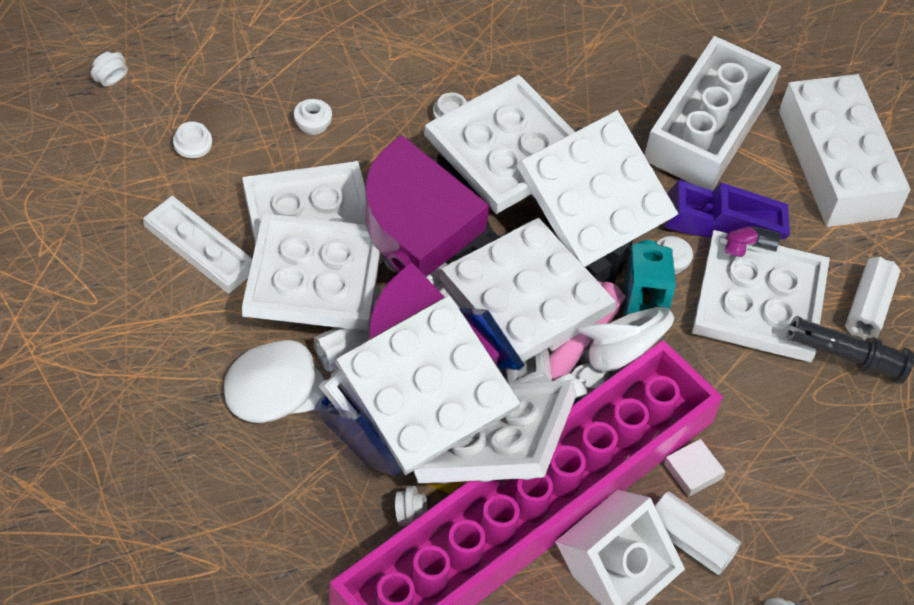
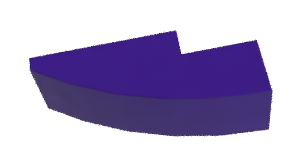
[664,180,790,239]

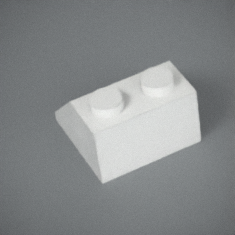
[555,490,685,605]

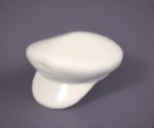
[578,307,674,371]
[224,340,325,423]

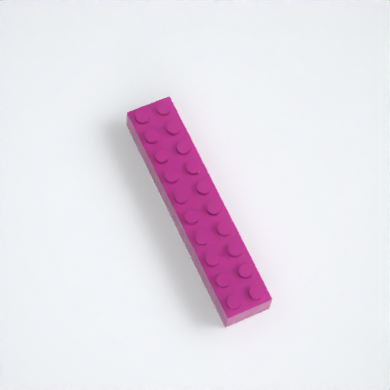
[329,340,723,605]

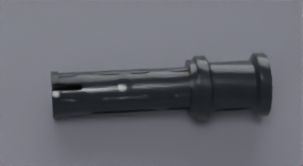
[787,316,914,384]

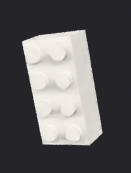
[644,36,781,191]
[779,74,911,227]

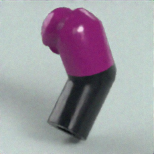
[724,226,781,257]

